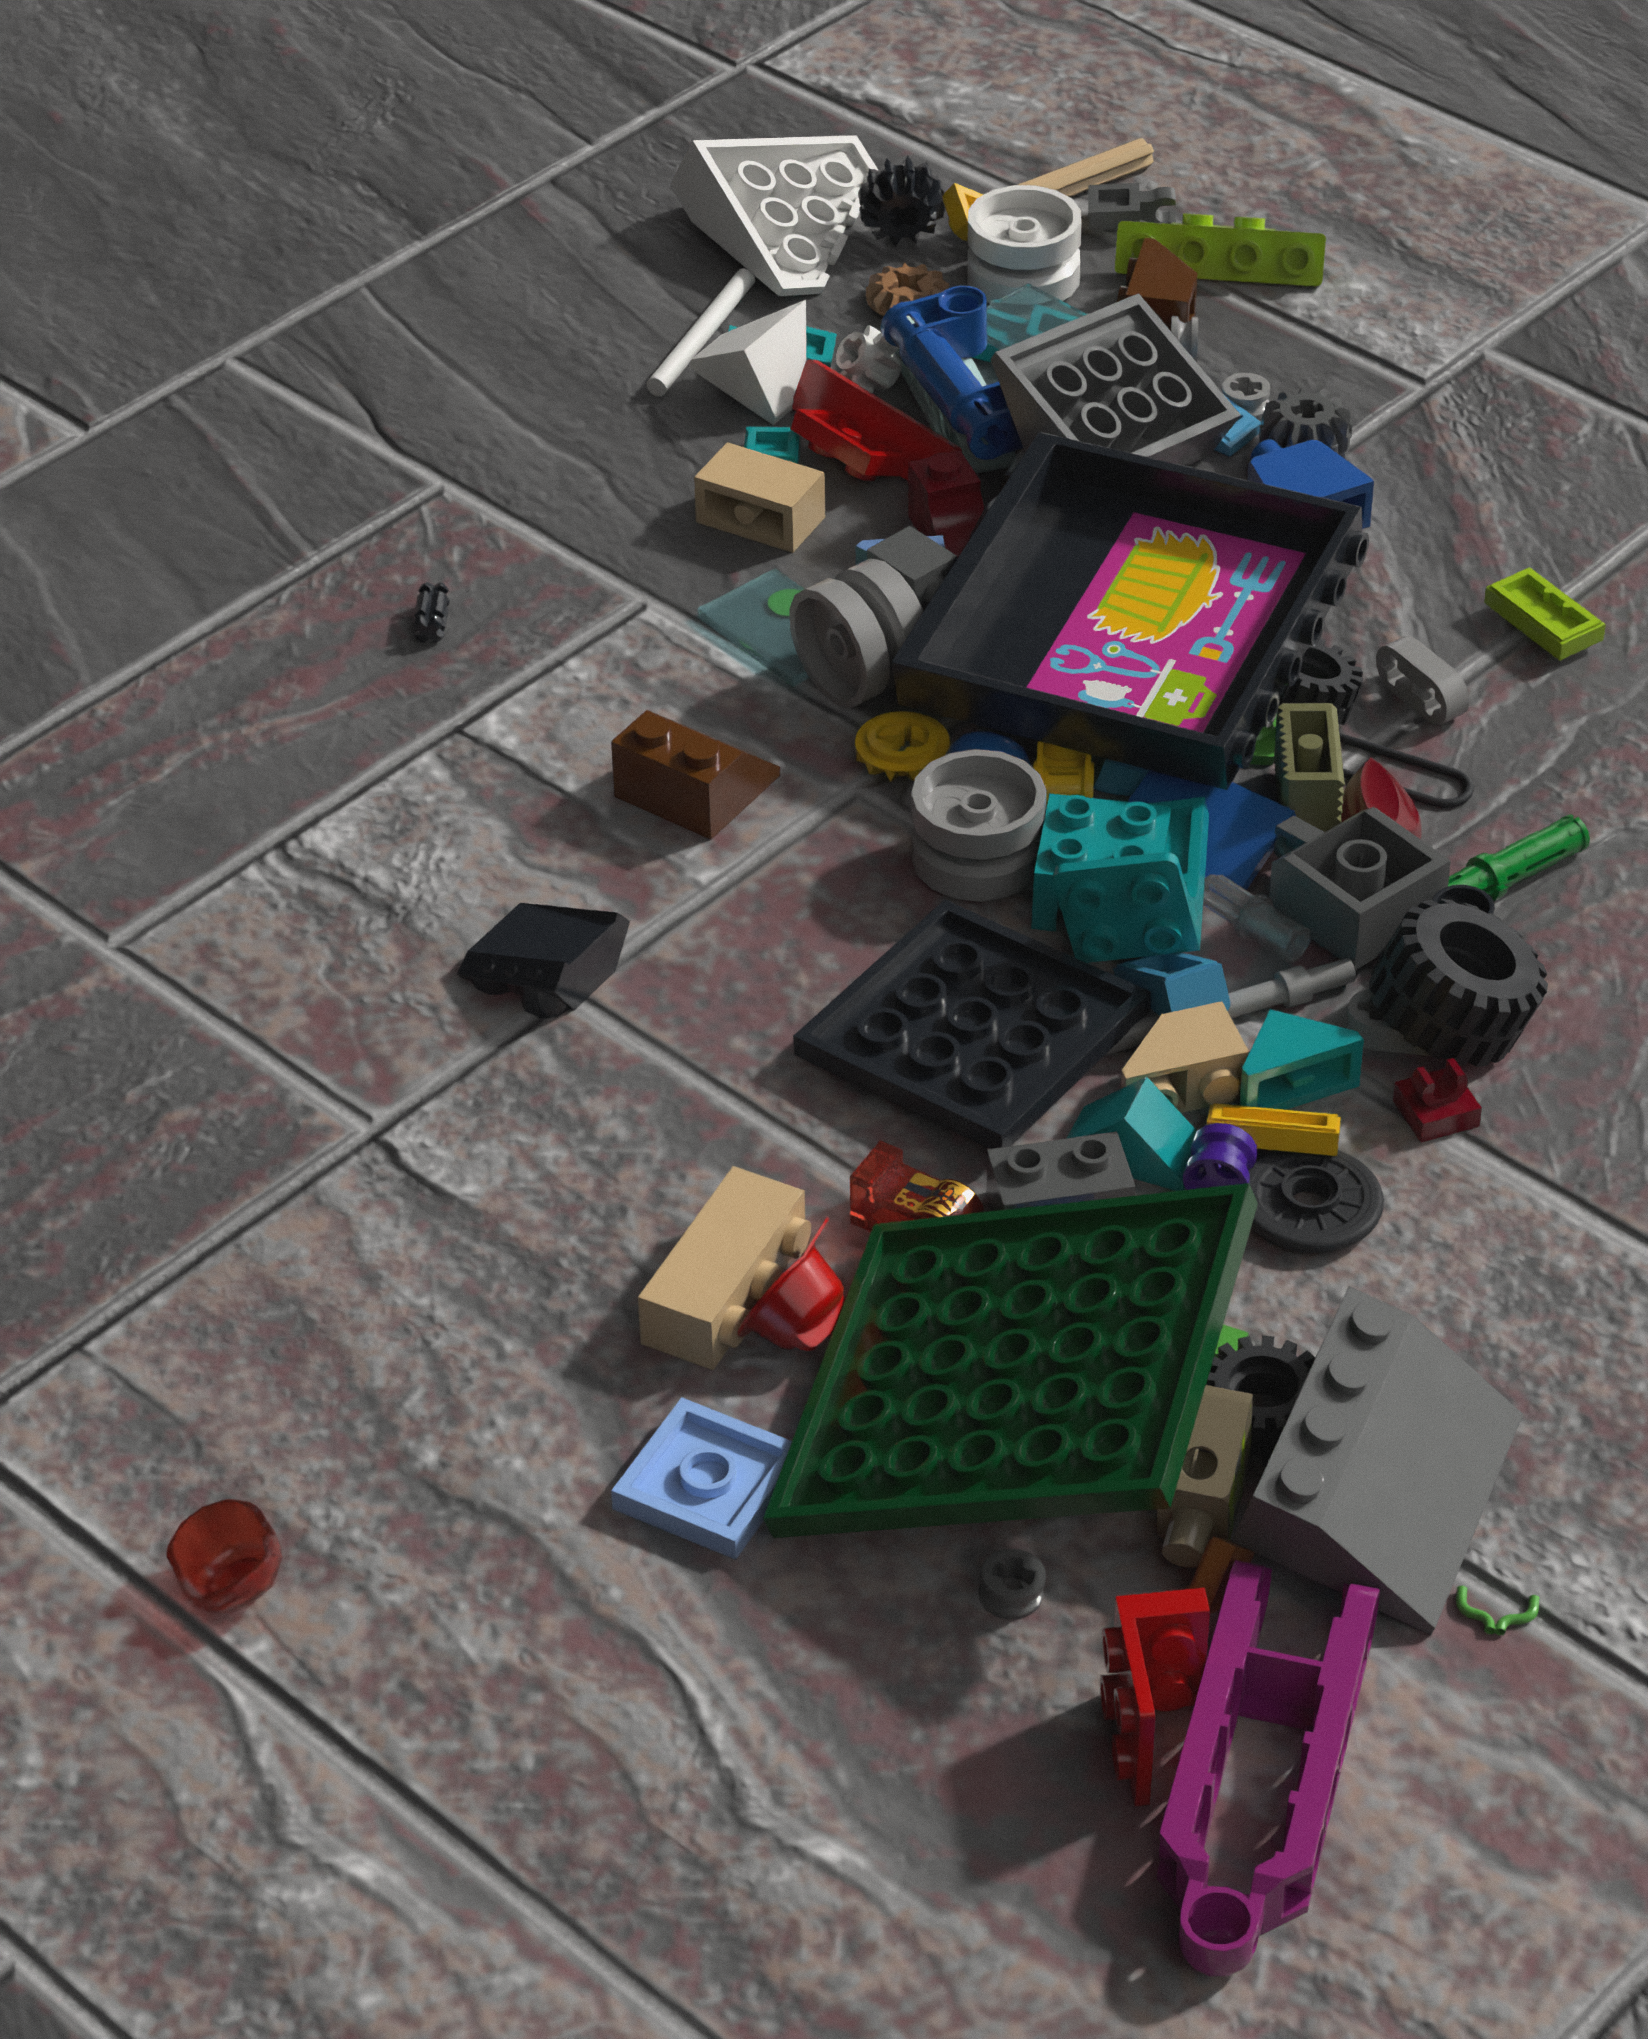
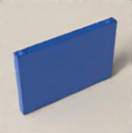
[1128,770,1296,902]

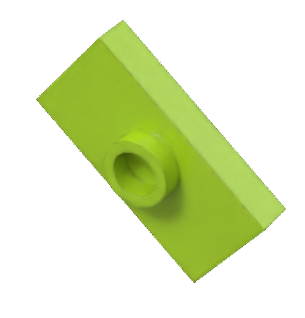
[1484,567,1606,661]

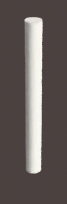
[647,268,755,396]

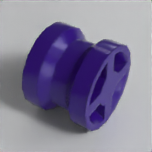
[1183,1123,1257,1190]

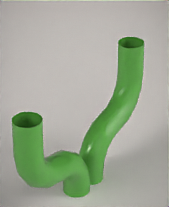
[1456,1586,1540,1635]

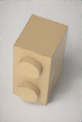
[694,442,825,553]

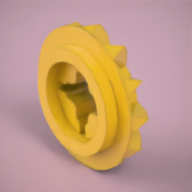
[855,711,950,782]

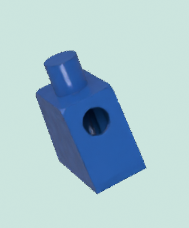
[1247,440,1374,529]

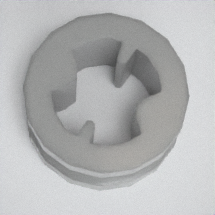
[1171,316,1198,362]
[1222,373,1270,420]

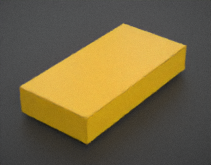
[1207,1103,1341,1156]

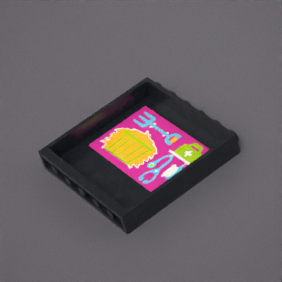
[891,432,1369,790]

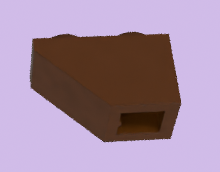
[1117,238,1198,331]

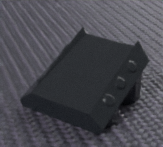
[457,903,630,1018]

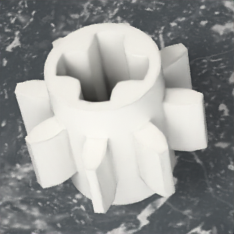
[836,325,902,393]

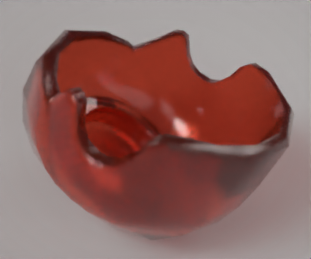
[166,1498,283,1614]

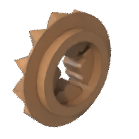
[866,262,949,316]

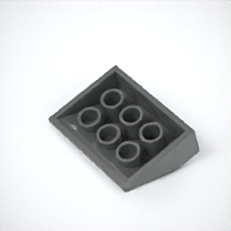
[991,293,1241,466]
[1232,1286,1523,1635]

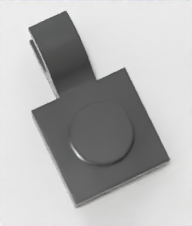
[1088,183,1176,232]

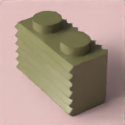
[1274,703,1345,832]

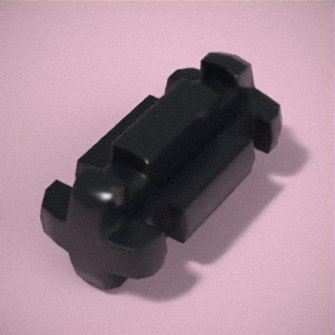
[413,582,450,643]

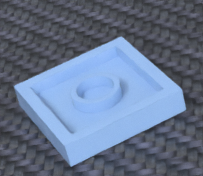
[611,1397,792,1560]

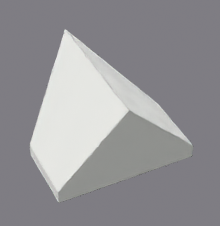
[689,300,806,425]

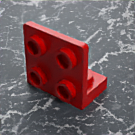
[1100,1587,1210,1806]

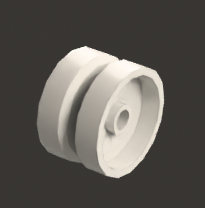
[967,185,1081,310]

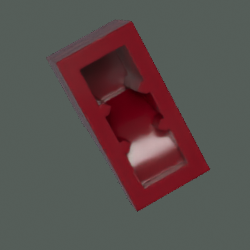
[908,450,984,559]

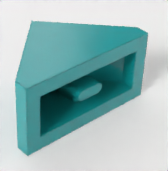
[1240,1009,1364,1110]
[1066,1077,1197,1191]

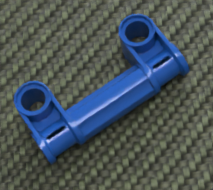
[880,285,1023,460]

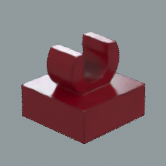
[1393,1058,1482,1143]

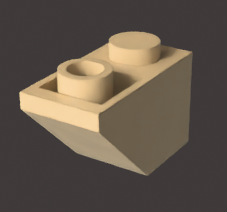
[1121,1001,1249,1113]

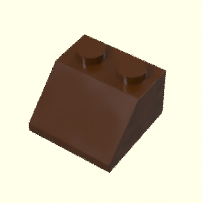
[611,710,781,840]

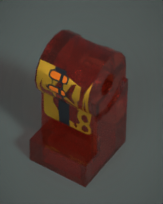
[850,1140,984,1232]

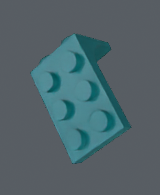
[1053,797,1209,963]

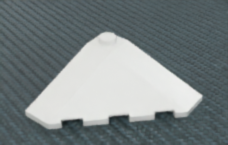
[670,135,878,296]

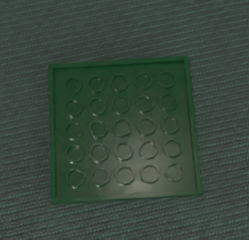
[763,1183,1258,1538]

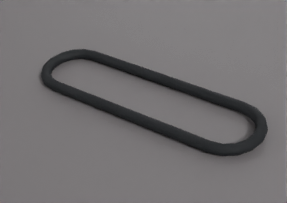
[1340,733,1474,808]

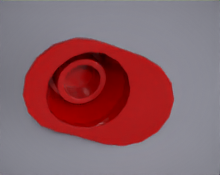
[737,1217,845,1351]

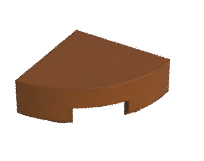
[1189,1537,1255,1614]

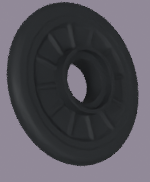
[1248,1150,1384,1253]

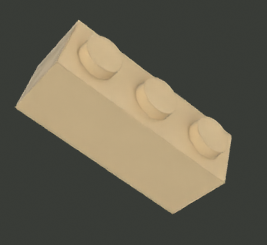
[638,1166,811,1370]

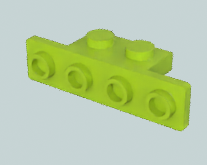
[1115,213,1326,286]

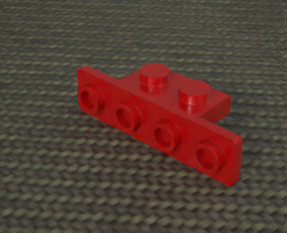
[790,360,962,481]

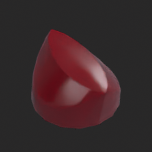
[1341,757,1422,839]

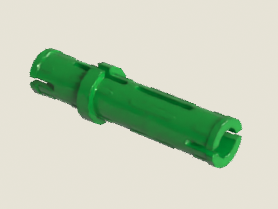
[1448,814,1590,902]

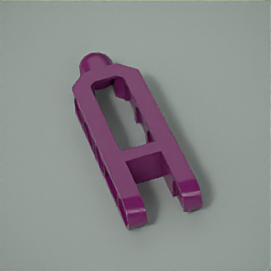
[1157,1560,1380,1977]

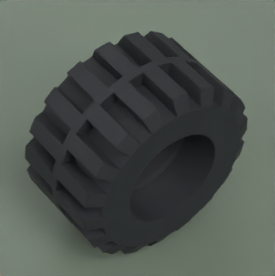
[1369,899,1548,1067]

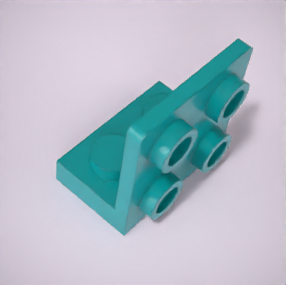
[1031,793,1171,932]

